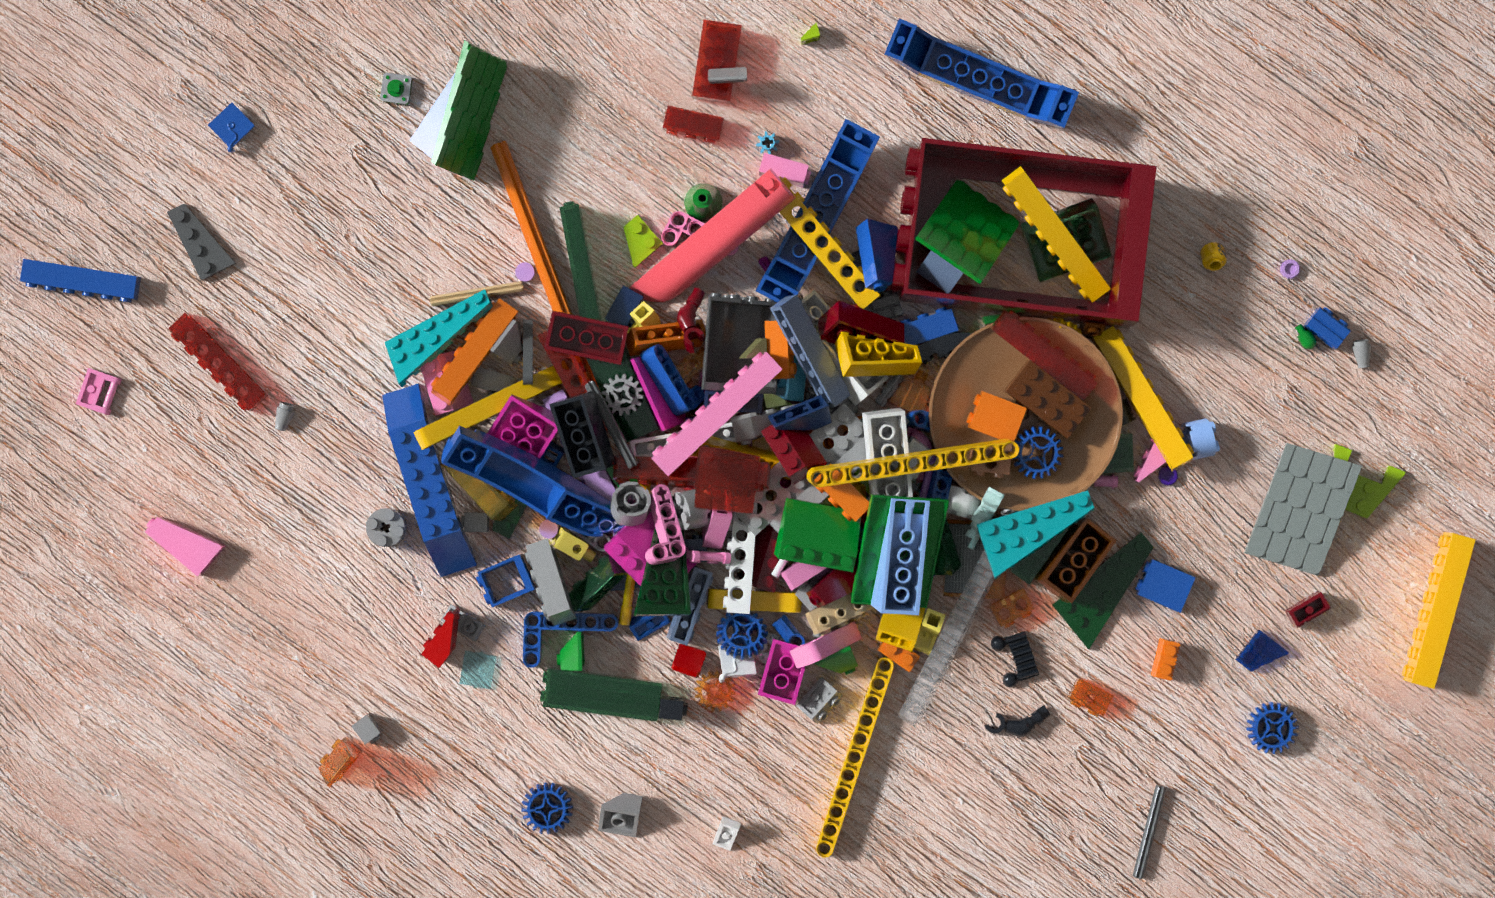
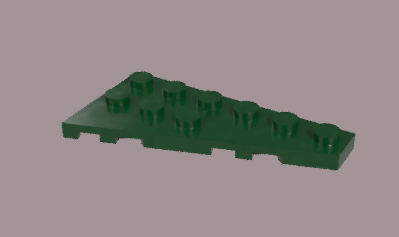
[634,503,691,616]
[1052,532,1154,650]

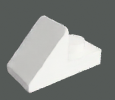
[712,817,741,851]

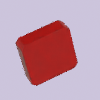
[671,644,706,678]

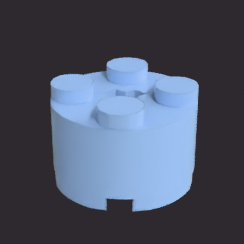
[1181,418,1220,460]

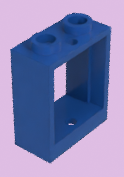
[476,554,536,607]

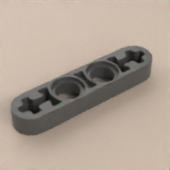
[523,320,533,385]

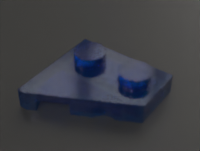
[1235,629,1289,672]

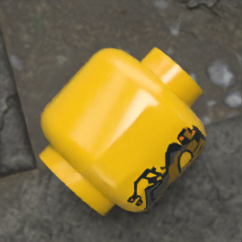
[1200,242,1227,271]

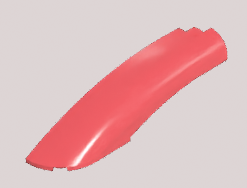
[629,168,796,302]

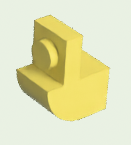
[627,301,661,334]
[913,608,946,655]

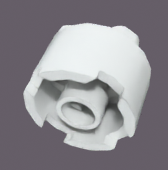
[947,485,982,519]

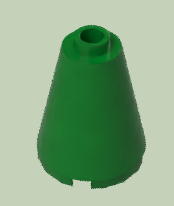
[684,183,723,222]

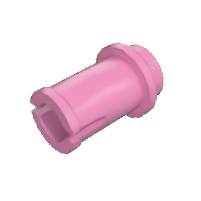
[1094,474,1118,489]

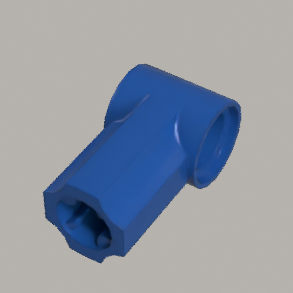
[772,614,805,645]

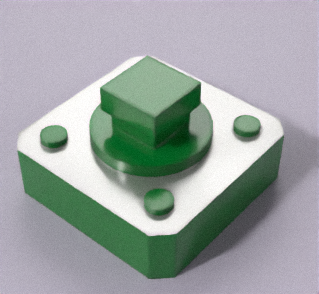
[380,73,413,105]

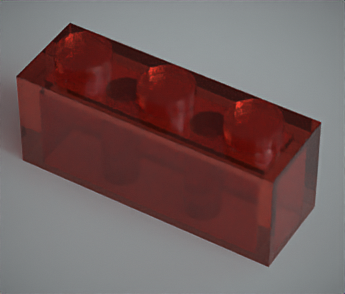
[663,105,724,144]

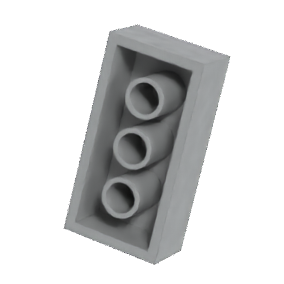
[525,538,576,626]

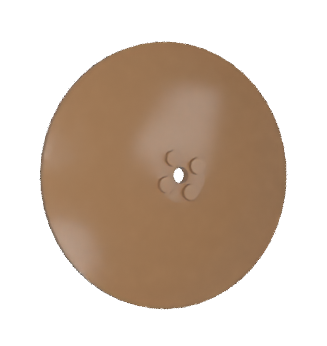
[929,317,1123,511]

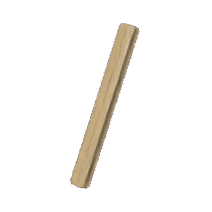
[430,281,524,307]

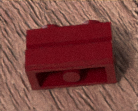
[1284,591,1331,628]

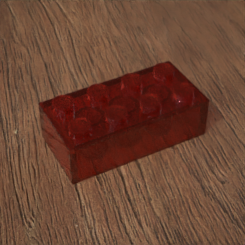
[692,20,742,104]

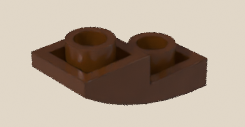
[1079,321,1105,338]

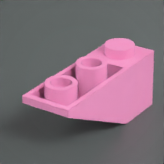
[1133,438,1166,482]

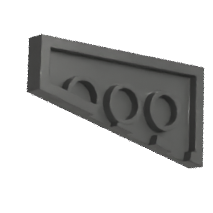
[167,204,236,281]

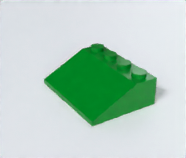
[774,498,861,572]

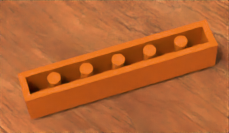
[431,298,518,406]

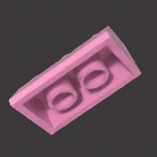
[421,350,474,416]

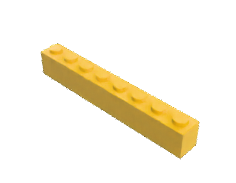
[1002,166,1111,303]
[1093,326,1194,472]

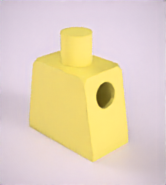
[551,526,596,563]

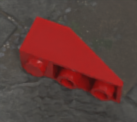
[421,607,460,668]

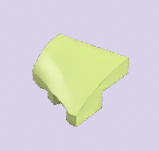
[763,394,793,411]

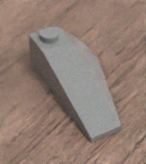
[731,404,796,446]

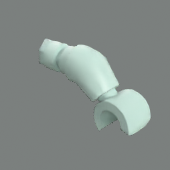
[965,487,1005,550]

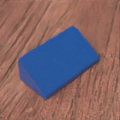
[628,616,671,641]

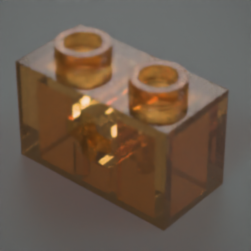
[1067,677,1114,717]

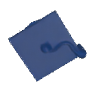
[208,102,255,153]

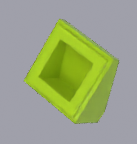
[801,23,820,44]

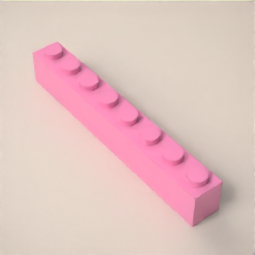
[651,352,782,476]

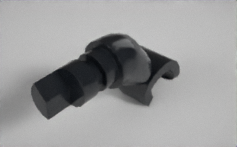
[984,705,1050,737]

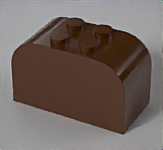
[1034,517,1117,603]

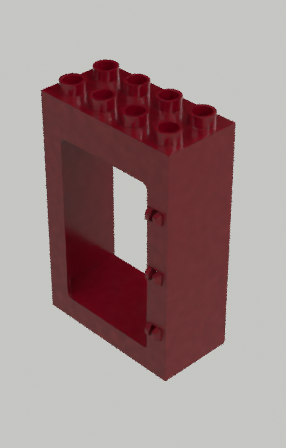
[891,138,1157,329]

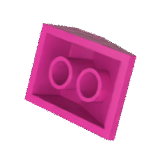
[758,639,806,705]

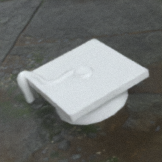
[718,644,756,683]

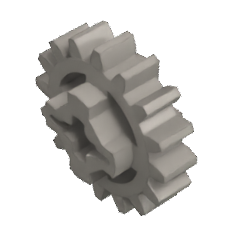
[601,373,644,416]

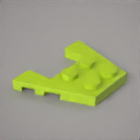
[1333,444,1406,519]

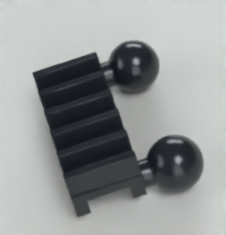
[991,631,1039,688]

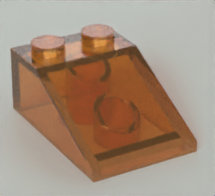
[318,737,363,787]

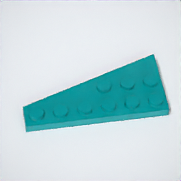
[385,289,493,387]
[977,490,1094,579]

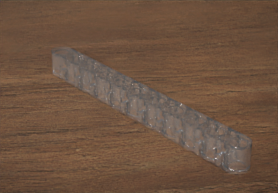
[898,549,994,727]

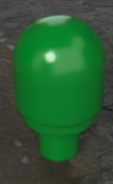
[1295,324,1316,350]

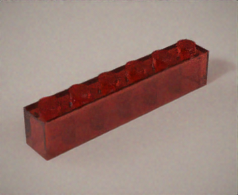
[990,310,1098,401]

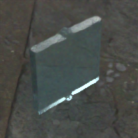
[459,651,497,689]

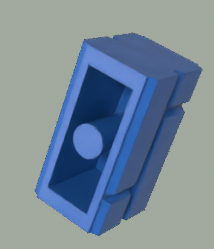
[1304,307,1351,350]

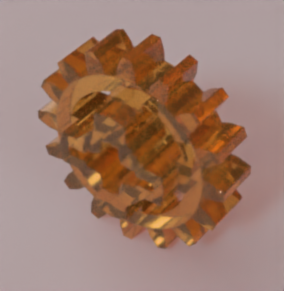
[694,670,736,712]

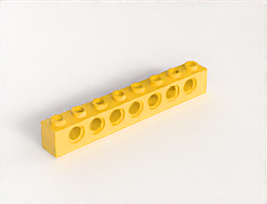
[779,176,880,309]

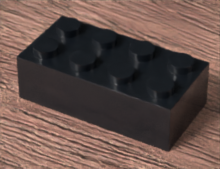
[549,390,616,478]

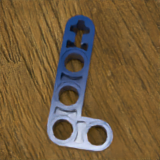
[640,344,705,416]

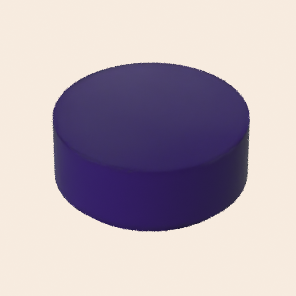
[1158,466,1178,485]

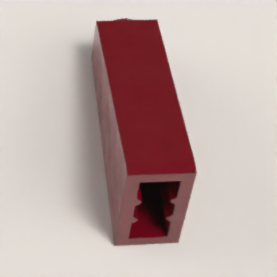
[806,547,861,608]

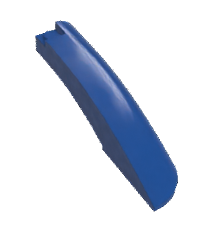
[441,425,624,537]

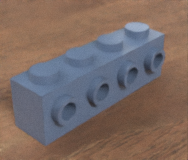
[666,566,713,646]

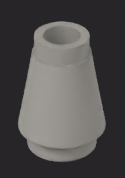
[1352,339,1371,368]
[275,401,295,431]

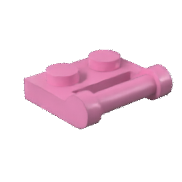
[76,368,122,415]
[686,550,731,564]

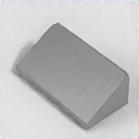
[708,67,747,84]

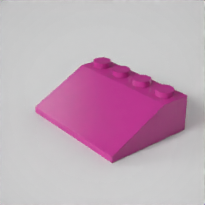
[630,357,687,432]
[487,394,558,459]
[604,510,697,586]

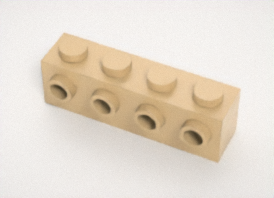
[805,593,877,636]

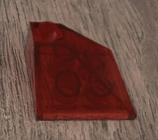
[694,446,760,514]

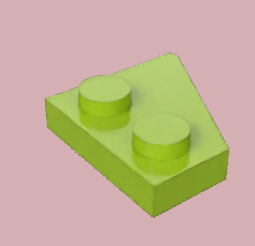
[623,215,663,268]

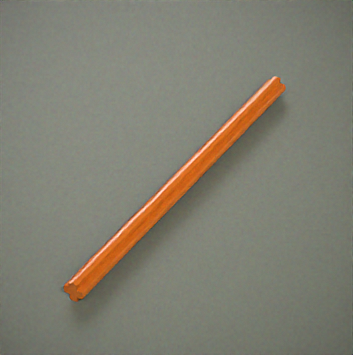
[490,141,608,431]

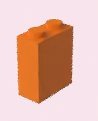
[966,391,1027,442]

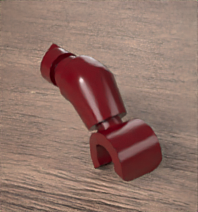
[677,288,706,353]

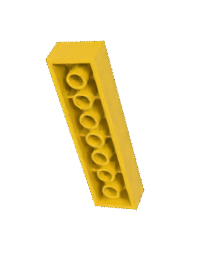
[1402,532,1476,689]

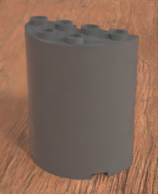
[701,293,777,395]

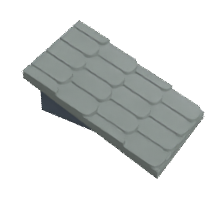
[1244,443,1362,576]

